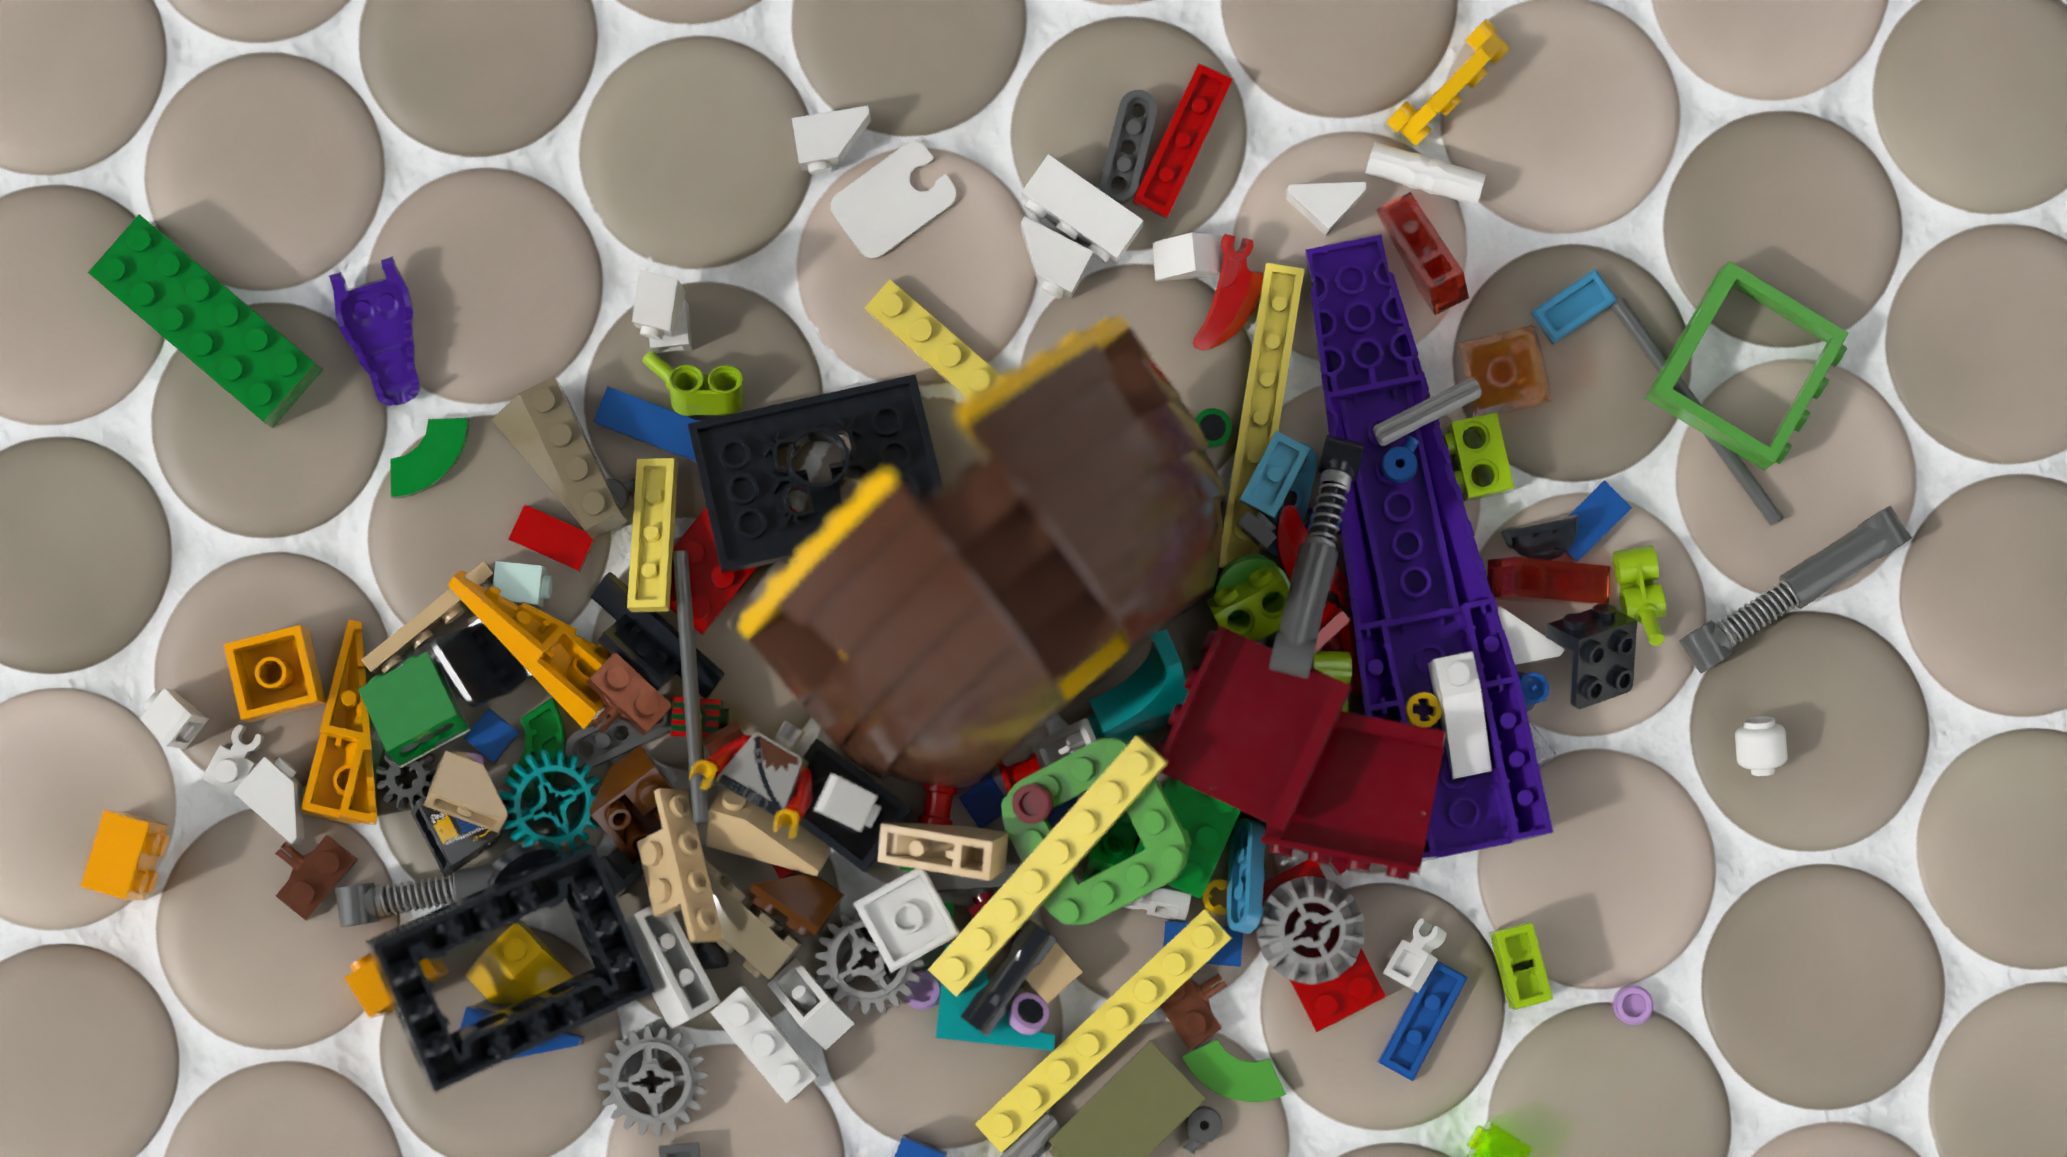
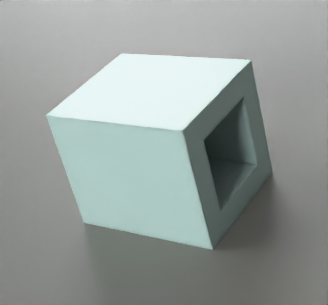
[493,561,552,608]

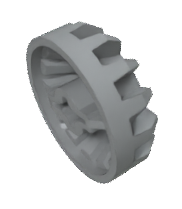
[1256,877,1364,984]

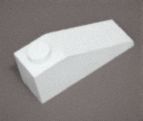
[1428,651,1492,779]

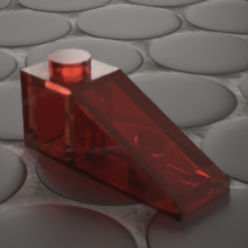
[1376,192,1469,315]
[1487,557,1610,605]

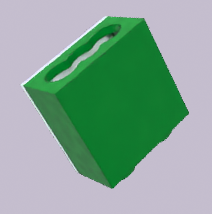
[358,652,470,768]

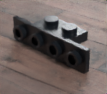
[591,572,725,698]

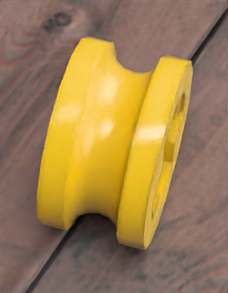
[1405,692,1441,727]
[1202,880,1228,915]

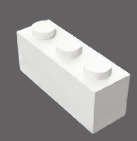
[1021,154,1143,264]
[625,906,721,1030]
[710,986,819,1104]

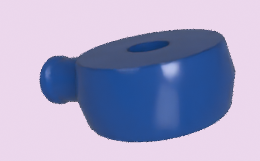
[1381,436,1420,483]

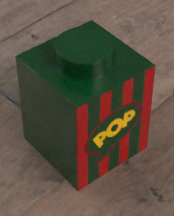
[671,697,730,738]

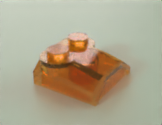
[1457,325,1551,417]

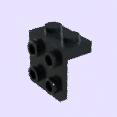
[1546,604,1637,709]
[431,618,534,708]

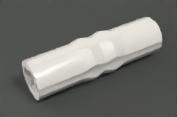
[1365,142,1486,205]

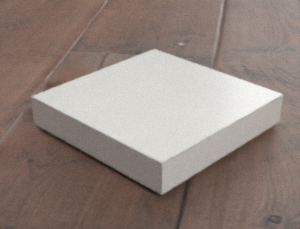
[853,868,960,973]

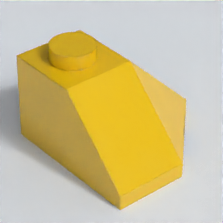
[465,921,575,1004]

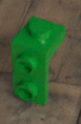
[1081,811,1138,882]

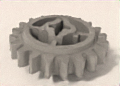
[815,908,925,1015]
[598,1026,708,1136]

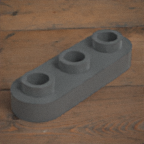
[1100,90,1158,204]
[565,699,673,769]

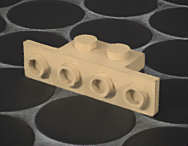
[637,789,723,942]

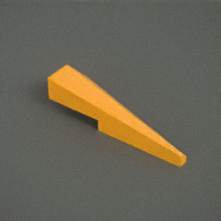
[448,569,612,730]
[301,619,377,825]

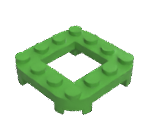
[1001,737,1191,925]

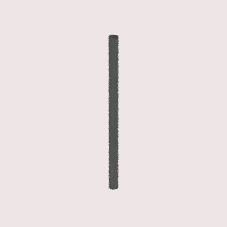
[1611,298,1783,526]
[673,550,709,824]

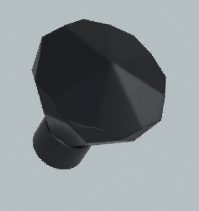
[695,941,729,970]

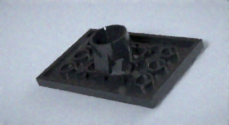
[688,374,943,574]

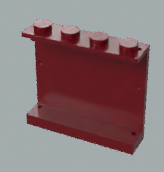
[1155,625,1353,832]
[1261,712,1447,880]

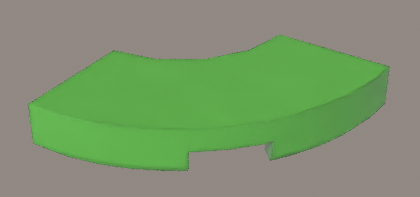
[1181,1039,1286,1102]

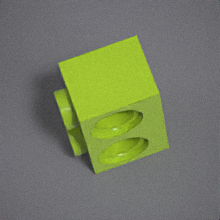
[1443,412,1514,502]
[1207,565,1289,642]
[1489,922,1553,1010]

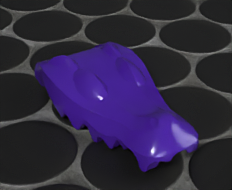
[329,256,420,406]

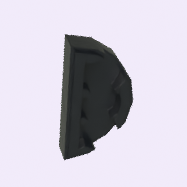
[1501,514,1579,562]
[487,839,559,886]

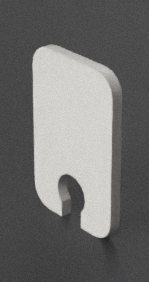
[830,142,957,259]

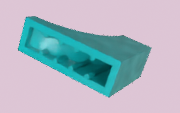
[1087,629,1189,741]
[936,936,1055,1051]

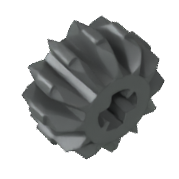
[376,753,437,811]

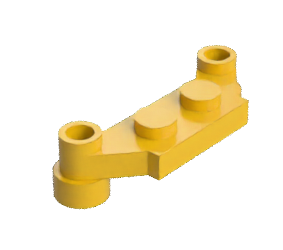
[1385,19,1510,146]

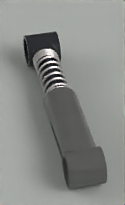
[1269,434,1365,679]

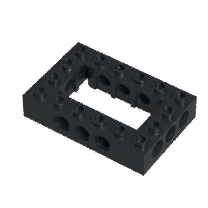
[365,843,655,1093]

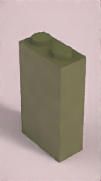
[1049,1040,1206,1157]

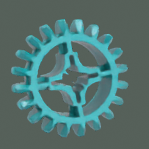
[498,749,600,854]

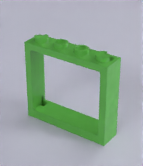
[1645,261,1849,470]

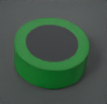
[1195,408,1232,448]

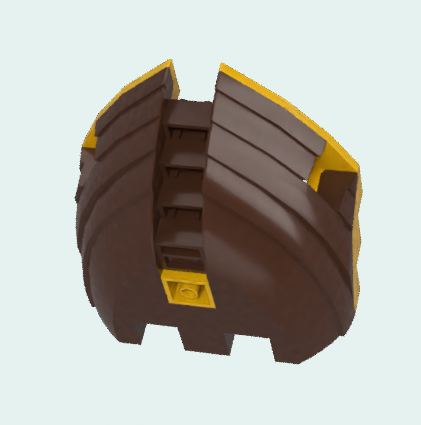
[737,315,1226,787]

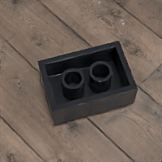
[798,738,913,872]

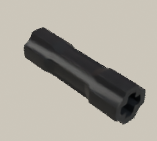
[960,919,1057,1037]

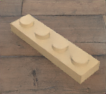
[361,561,494,674]

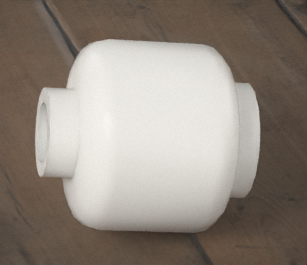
[1735,716,1788,776]

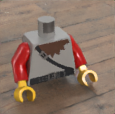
[689,721,813,838]

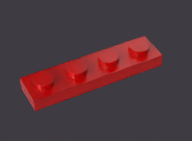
[1133,63,1233,219]

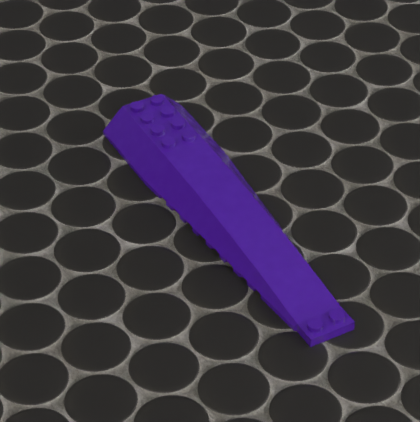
[1305,235,1553,861]

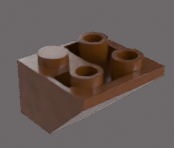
[589,745,675,864]
[748,874,845,937]

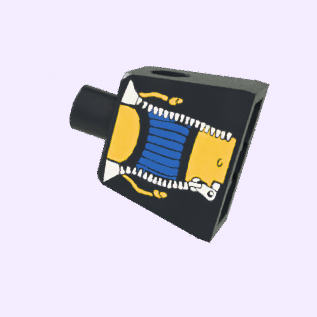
[411,797,511,877]

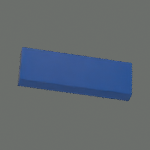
[593,386,698,462]
[1377,961,1468,1081]

